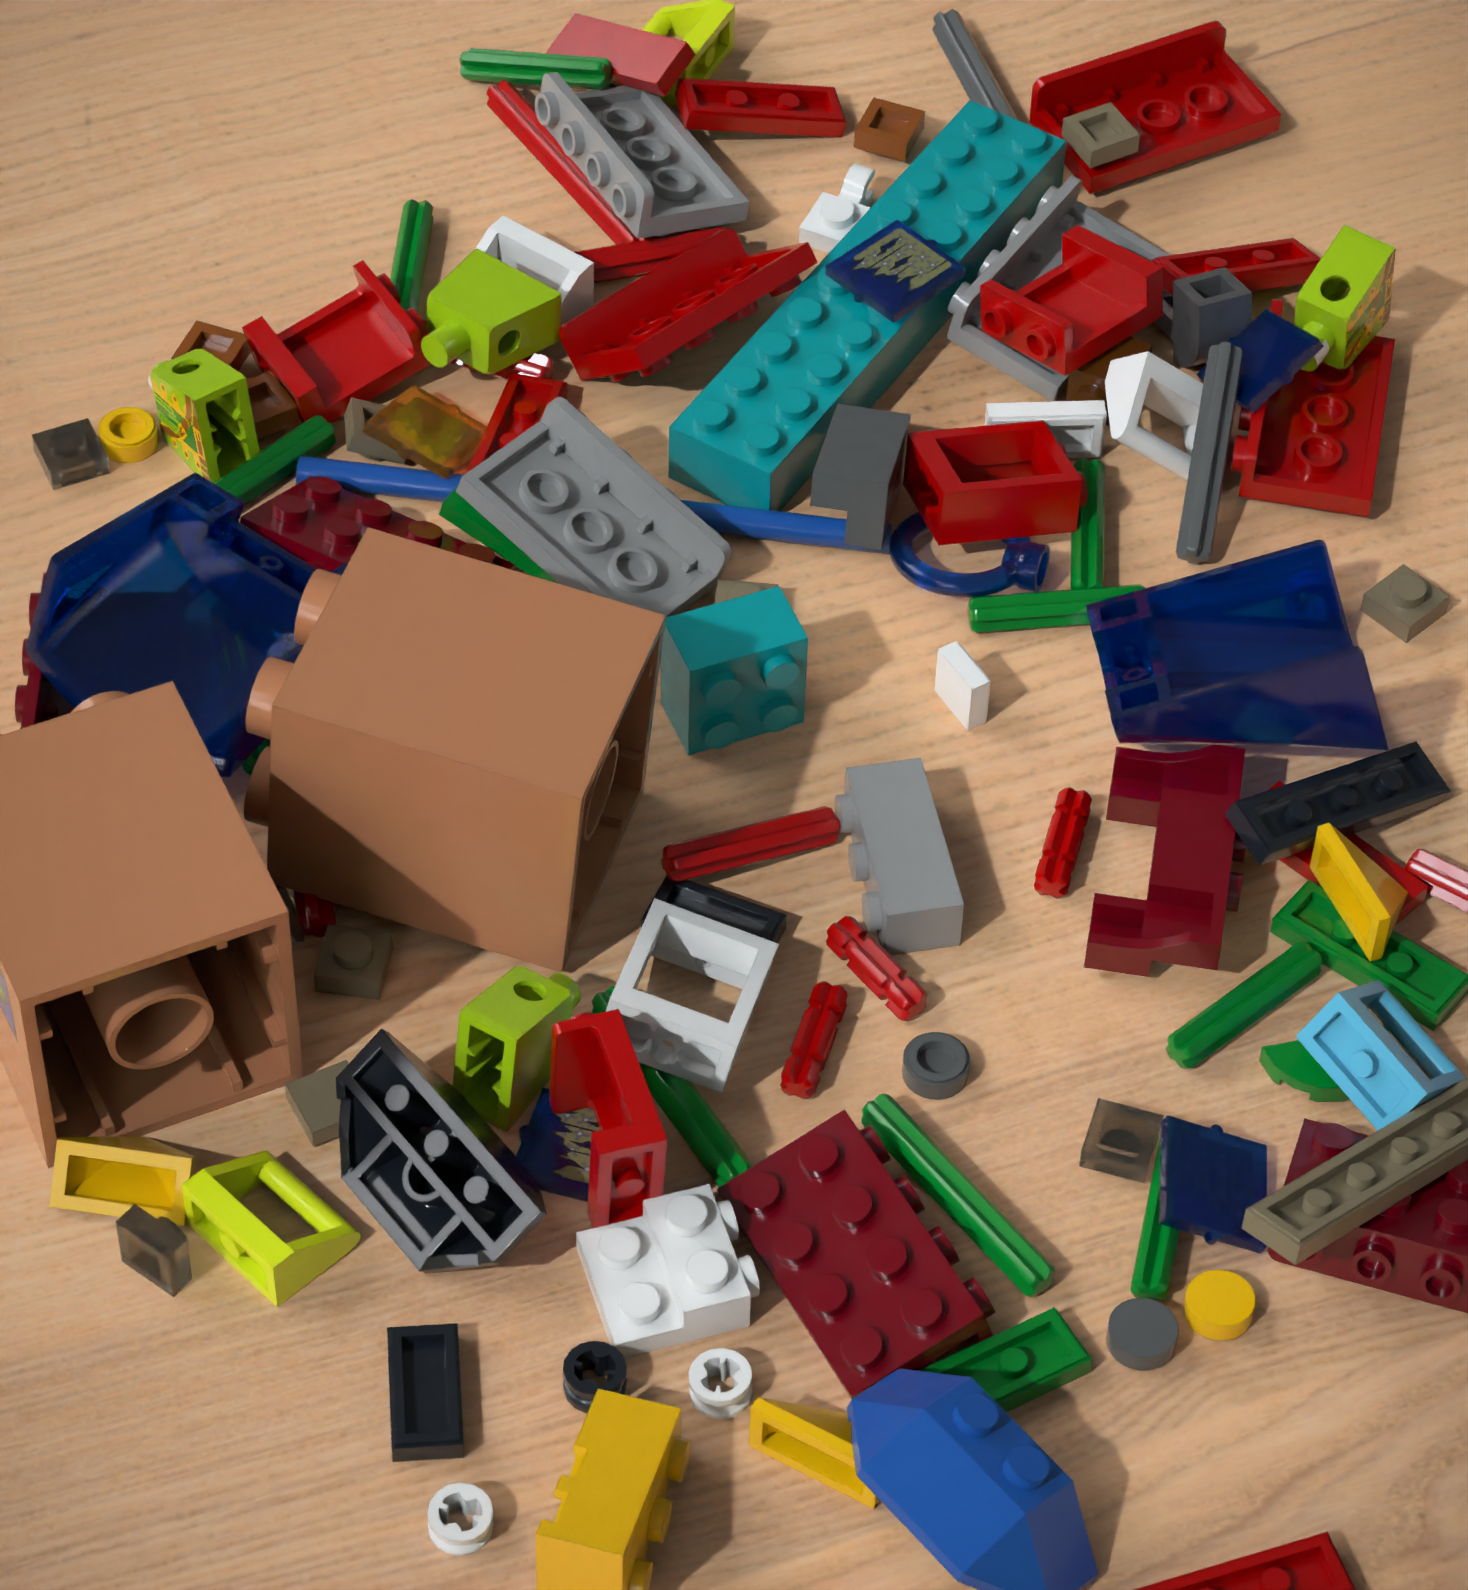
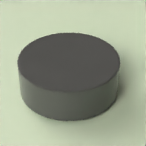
[902,1032,970,1100]
[1106,1298,1179,1371]

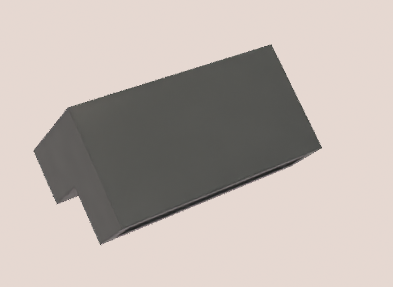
[810,404,911,550]

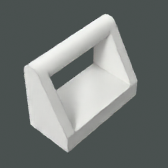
[476,215,594,351]
[1105,351,1203,481]

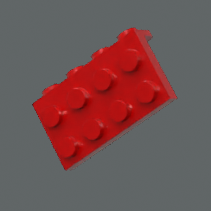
[1029,21,1281,194]
[559,228,818,382]
[1231,299,1395,517]

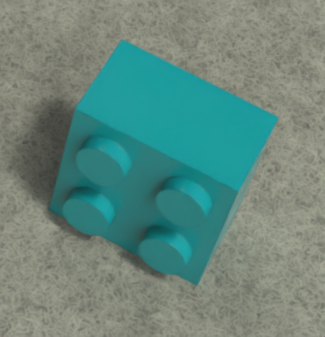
[661,586,808,755]

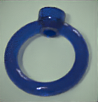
[889,511,1050,597]

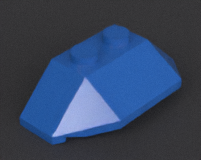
[847,1369,1098,1590]

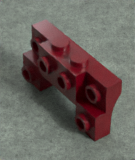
[1084,744,1246,977]

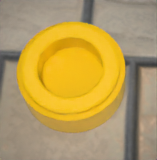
[98,407,159,463]
[1184,1270,1255,1341]

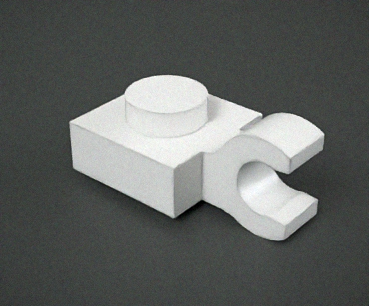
[799,163,875,253]

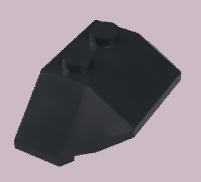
[336,1028,547,1274]

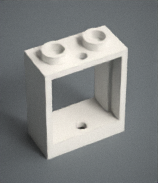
[606,898,779,1093]

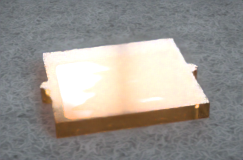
[362,384,487,480]

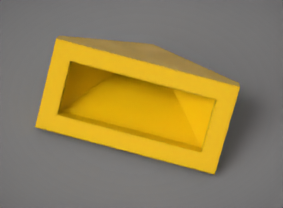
[1310,823,1408,962]
[49,1136,195,1226]
[749,1397,880,1509]

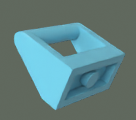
[1295,980,1466,1131]

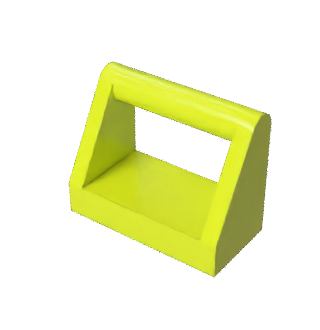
[612,0,735,107]
[181,1150,361,1307]

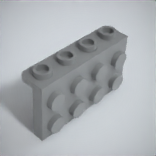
[535,72,750,239]
[946,175,1169,401]
[456,397,732,617]

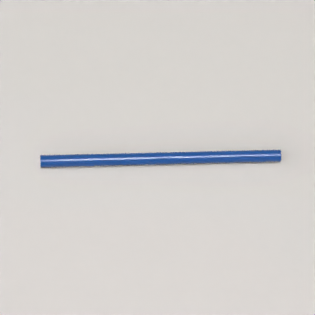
[296,456,892,554]

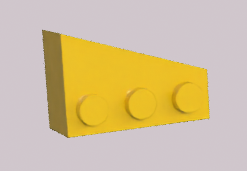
[535,1389,691,1590]

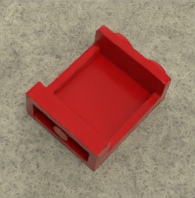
[980,225,1163,376]
[242,260,431,423]
[549,1009,667,1228]

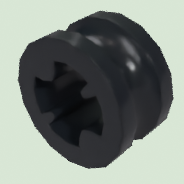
[563,1341,627,1413]

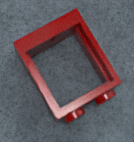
[903,420,1087,545]

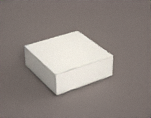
[934,641,991,731]

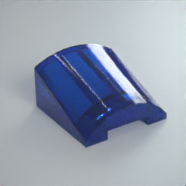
[25,472,348,777]
[1086,540,1389,750]

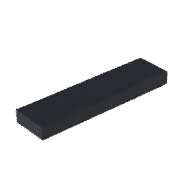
[1225,741,1451,866]

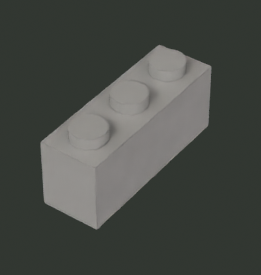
[835,758,964,955]

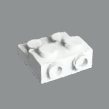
[576,1184,760,1358]

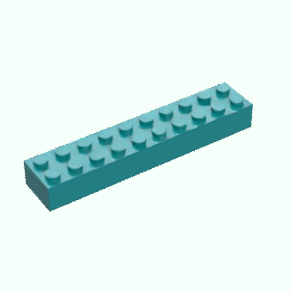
[668,100,1067,511]

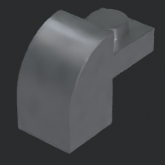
[1154,267,1252,368]

